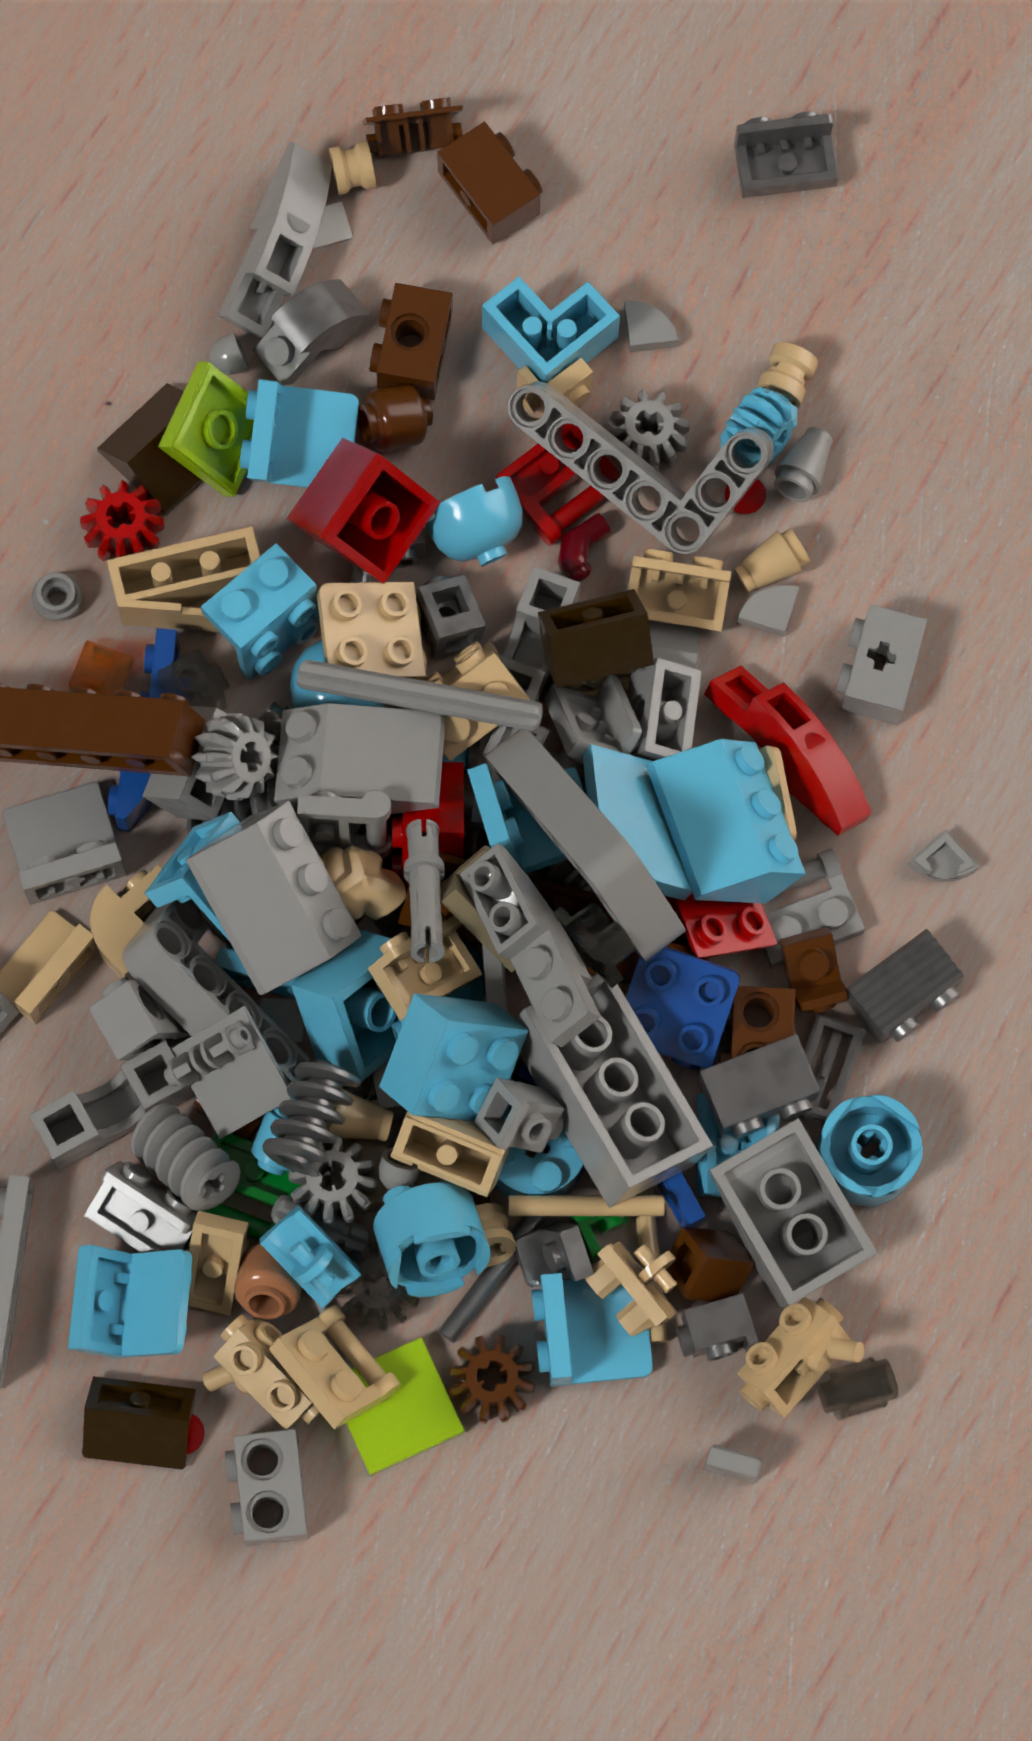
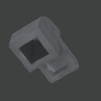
[253,279,370,385]

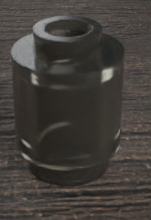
[817,1357,898,1421]

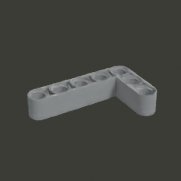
[508,381,774,554]
[484,729,686,962]
[122,899,311,1084]

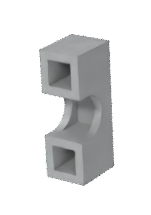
[499,566,580,703]
[29,1041,194,1171]

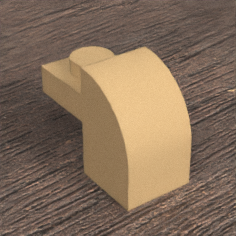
[90,865,162,980]

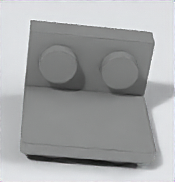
[2,782,126,905]

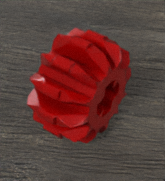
[80,480,165,562]

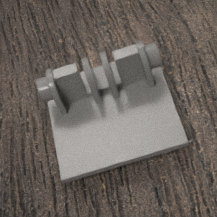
[164,1006,291,1139]

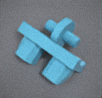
[259,1205,362,1309]

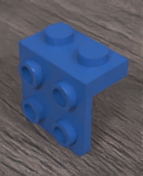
[626,947,740,1070]

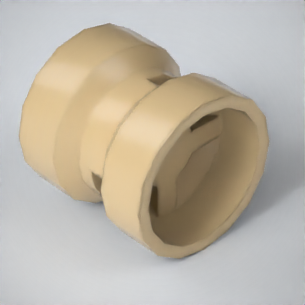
[756,342,819,408]

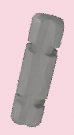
[271,1195,369,1255]

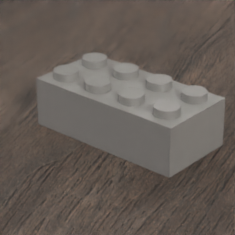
[515,969,713,1208]

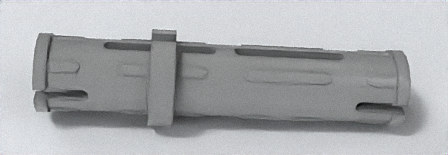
[404,819,445,963]

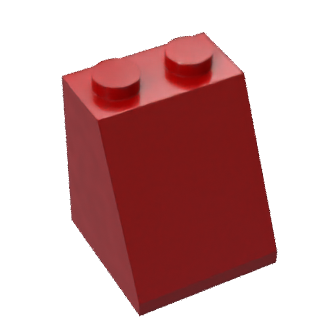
[286,437,441,584]

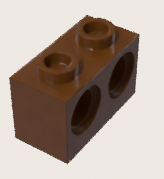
[719,986,796,1063]

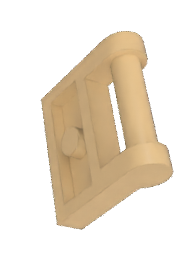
[269,1305,401,1429]

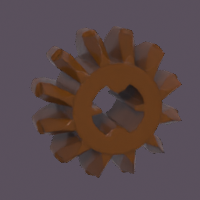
[448,1335,536,1424]

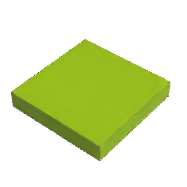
[158,361,254,497]
[346,1337,465,1477]

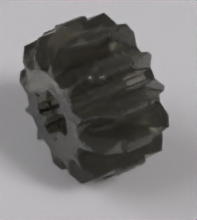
[335,1242,420,1332]

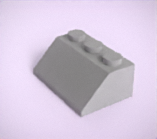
[185,801,362,995]

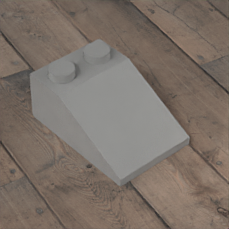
[274,703,446,815]
[709,1118,877,1308]

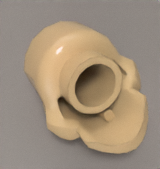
[319,845,406,921]

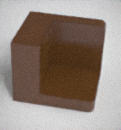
[666,1227,755,1302]

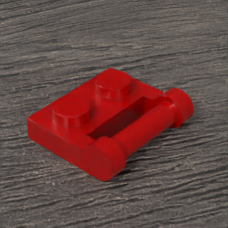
[496,423,621,546]

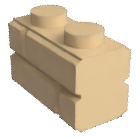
[390,1111,511,1197]

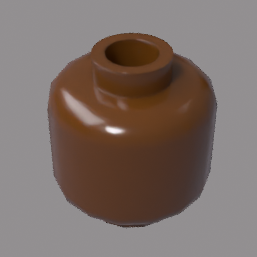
[357,384,433,452]

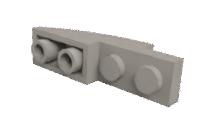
[218,142,332,338]
[460,843,601,1047]

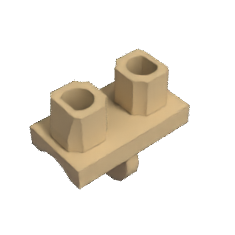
[585,1241,678,1337]

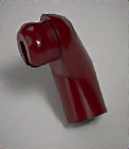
[557,513,611,582]

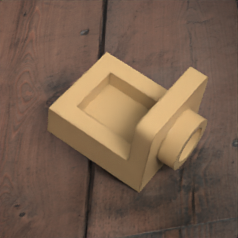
[517,358,593,417]

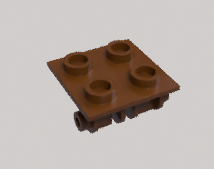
[363,97,463,157]

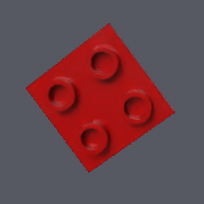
[664,893,778,959]

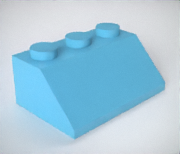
[646,739,806,904]

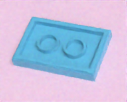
[582,744,693,901]

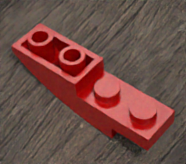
[704,665,871,836]

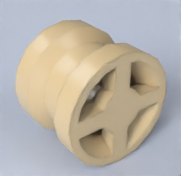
[329,141,376,195]
[476,1203,516,1267]

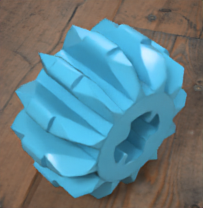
[720,386,797,470]

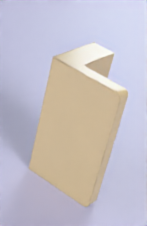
[0,911,98,1025]

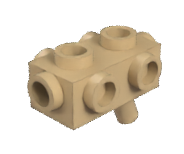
[737,1297,864,1418]
[203,1314,321,1430]

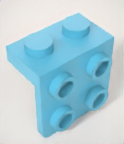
[240,379,359,488]
[201,543,320,680]
[68,1245,193,1359]
[531,1273,653,1387]

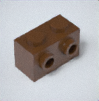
[437,121,543,244]

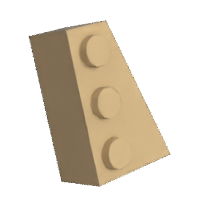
[107,526,260,632]

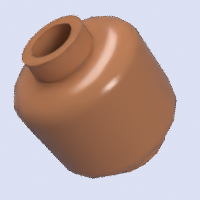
[234,1243,303,1320]

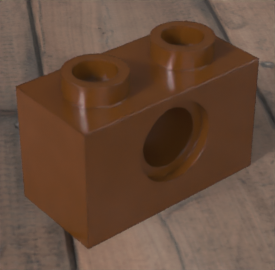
[369,283,453,400]

